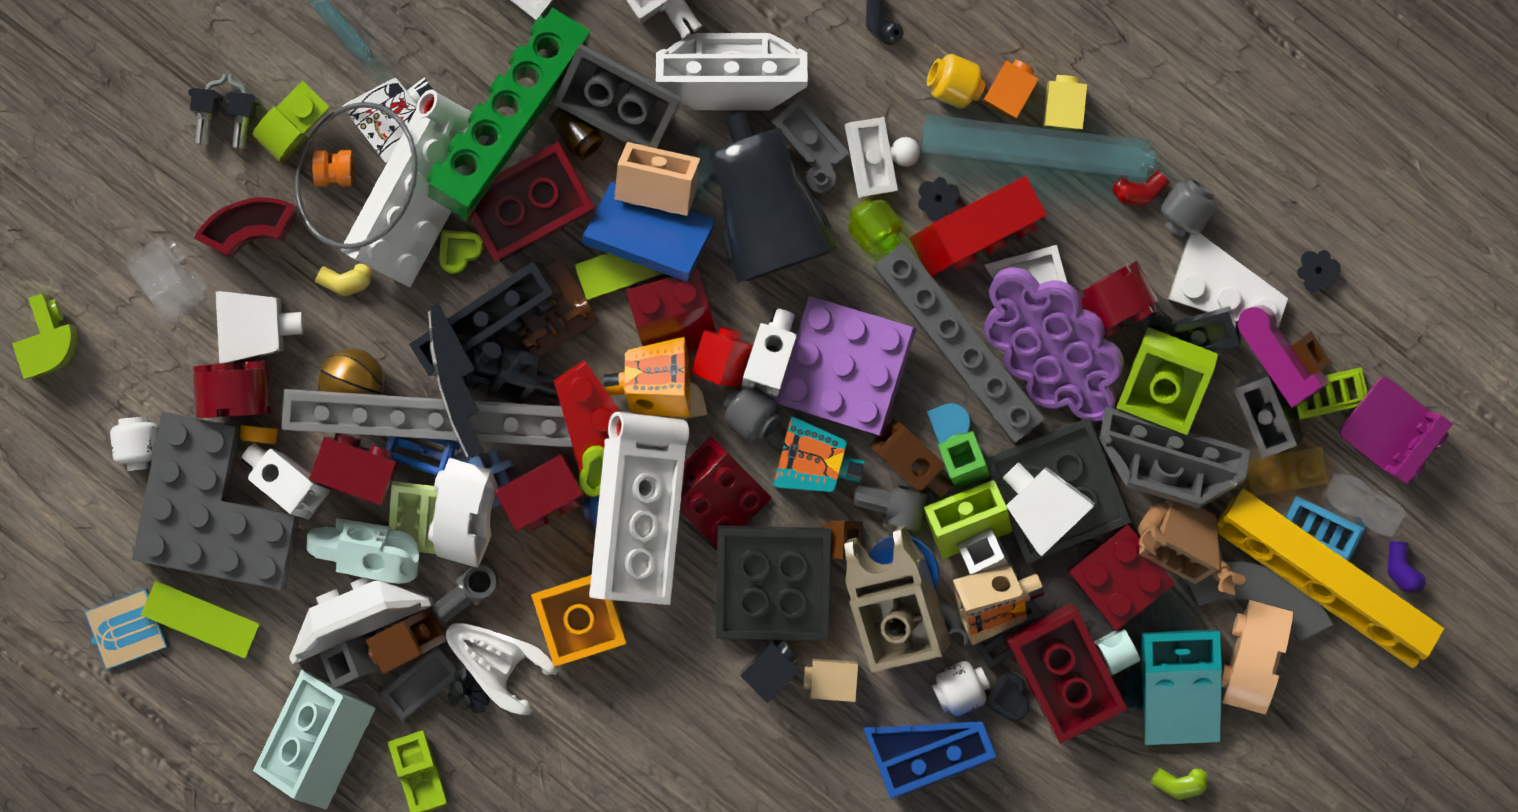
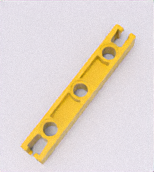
[1217,488,1444,669]

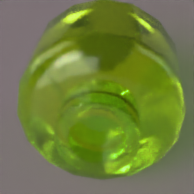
[848,198,903,255]

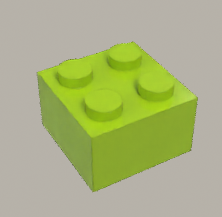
[1117,327,1218,435]

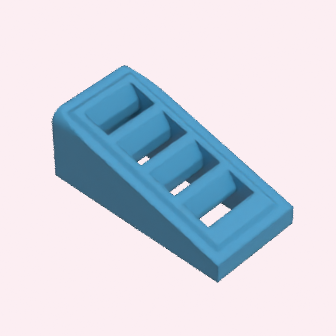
[1286,496,1367,563]

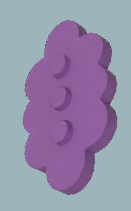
[984,267,1124,422]

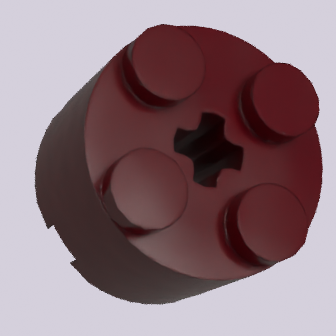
[1078,260,1159,339]
[193,361,271,419]

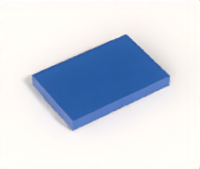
[582,182,716,282]

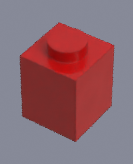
[691,327,754,387]

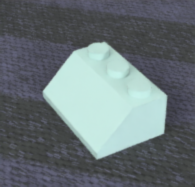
[253,670,375,810]

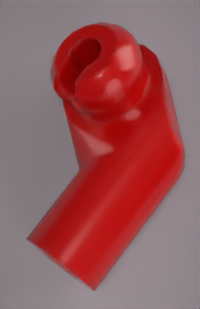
[1112,170,1170,206]

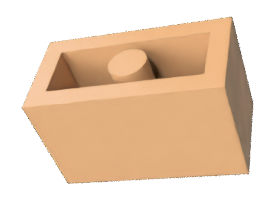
[614,142,700,216]

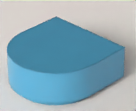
[927,403,970,444]

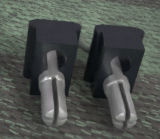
[188,74,261,149]

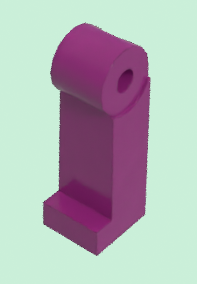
[1238,305,1330,408]

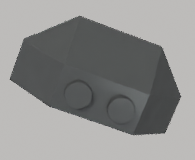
[1099,407,1250,509]

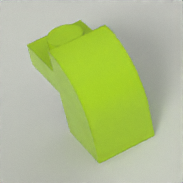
[252,80,331,164]
[12,293,78,380]

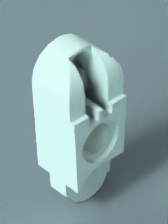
[306,518,419,584]

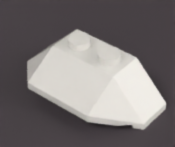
[656,33,807,110]
[289,577,434,665]

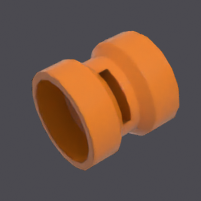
[312,150,354,187]

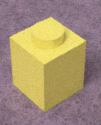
[1043,75,1087,132]

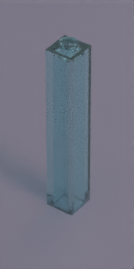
[920,114,1156,181]

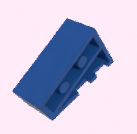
[863,722,996,801]

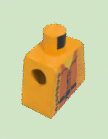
[604,337,691,417]

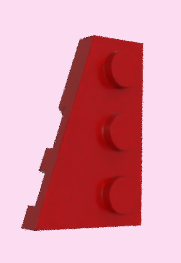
[554,360,621,472]

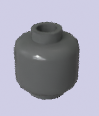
[1161,178,1217,237]
[723,386,780,441]

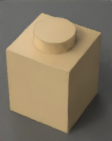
[803,659,858,702]

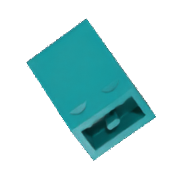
[1140,629,1222,745]

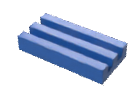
[385,436,460,475]

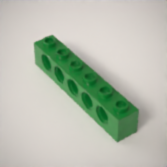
[426,8,591,221]

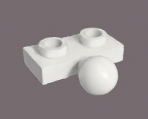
[845,117,920,198]

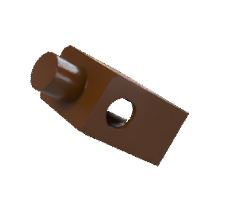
[869,419,953,499]

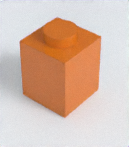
[982,59,1039,121]

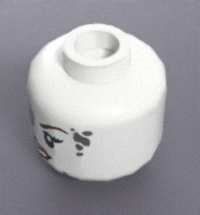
[110,416,158,471]
[932,661,990,716]

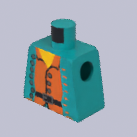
[773,417,865,492]

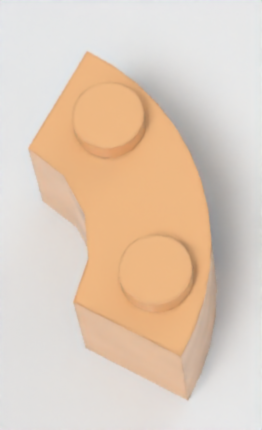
[1221,600,1293,715]

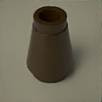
[549,107,604,160]

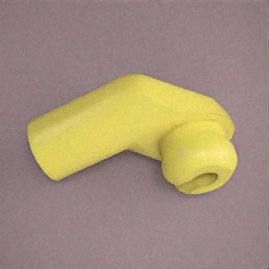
[315,264,373,296]

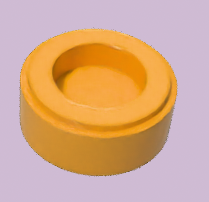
[239,425,278,444]

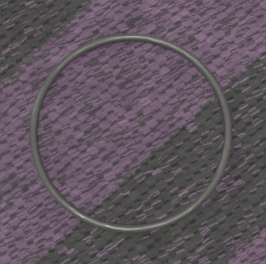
[295,102,418,249]

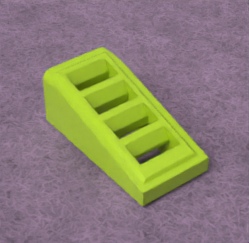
[1293,367,1367,420]

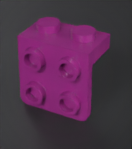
[1339,377,1453,484]

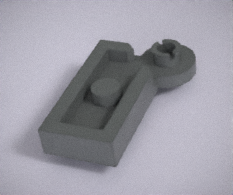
[772,97,849,194]

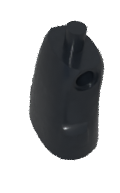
[709,111,838,284]

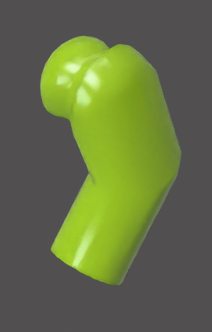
[1150,768,1209,800]

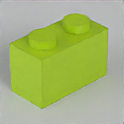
[924,480,1013,559]

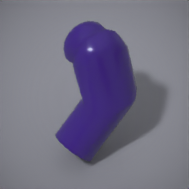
[1387,541,1426,593]

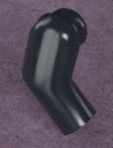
[866,0,904,45]

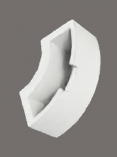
[428,458,498,568]

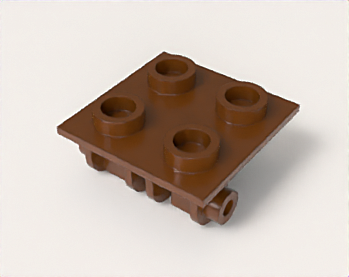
[518,257,599,357]

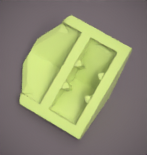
[389,481,438,554]

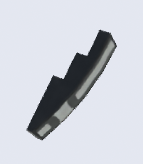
[428,302,484,460]

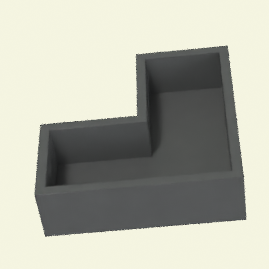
[132,412,300,590]

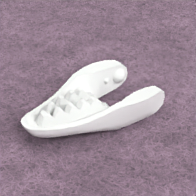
[446,623,559,715]

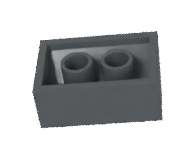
[553,44,681,148]

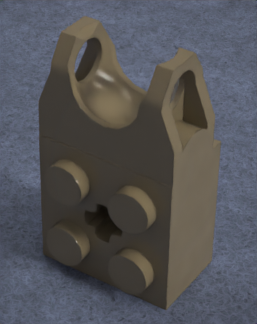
[844,526,951,673]

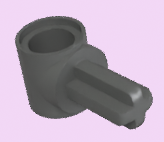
[854,484,929,531]
[432,564,499,623]

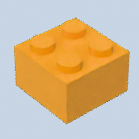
[531,575,628,667]

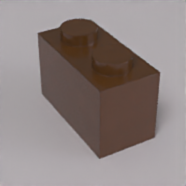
[366,607,447,674]

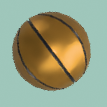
[318,348,385,395]

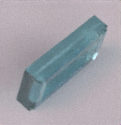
[309,0,372,62]

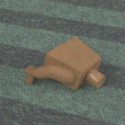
[1138,499,1246,596]

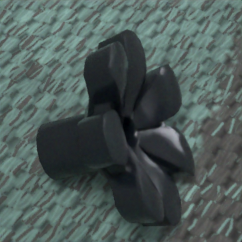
[448,667,490,714]

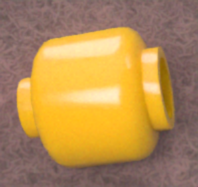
[927,54,985,109]

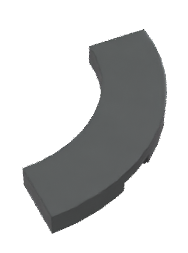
[1185,561,1333,641]

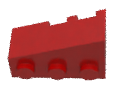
[909,176,1047,277]

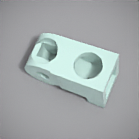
[1094,627,1140,676]

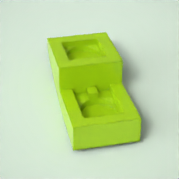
[388,730,449,812]

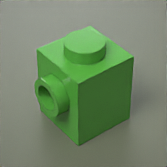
[938,431,991,490]

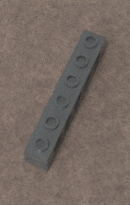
[873,242,1044,443]

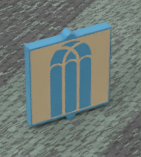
[85,589,168,670]

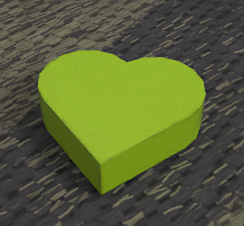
[439,230,485,274]
[579,446,604,496]

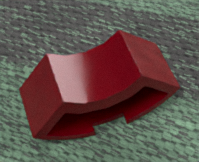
[194,197,299,258]

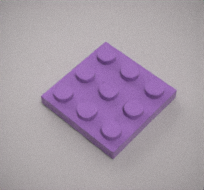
[776,296,917,437]

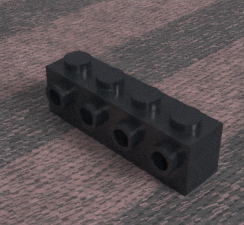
[409,262,562,376]

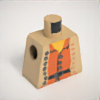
[953,565,1044,645]

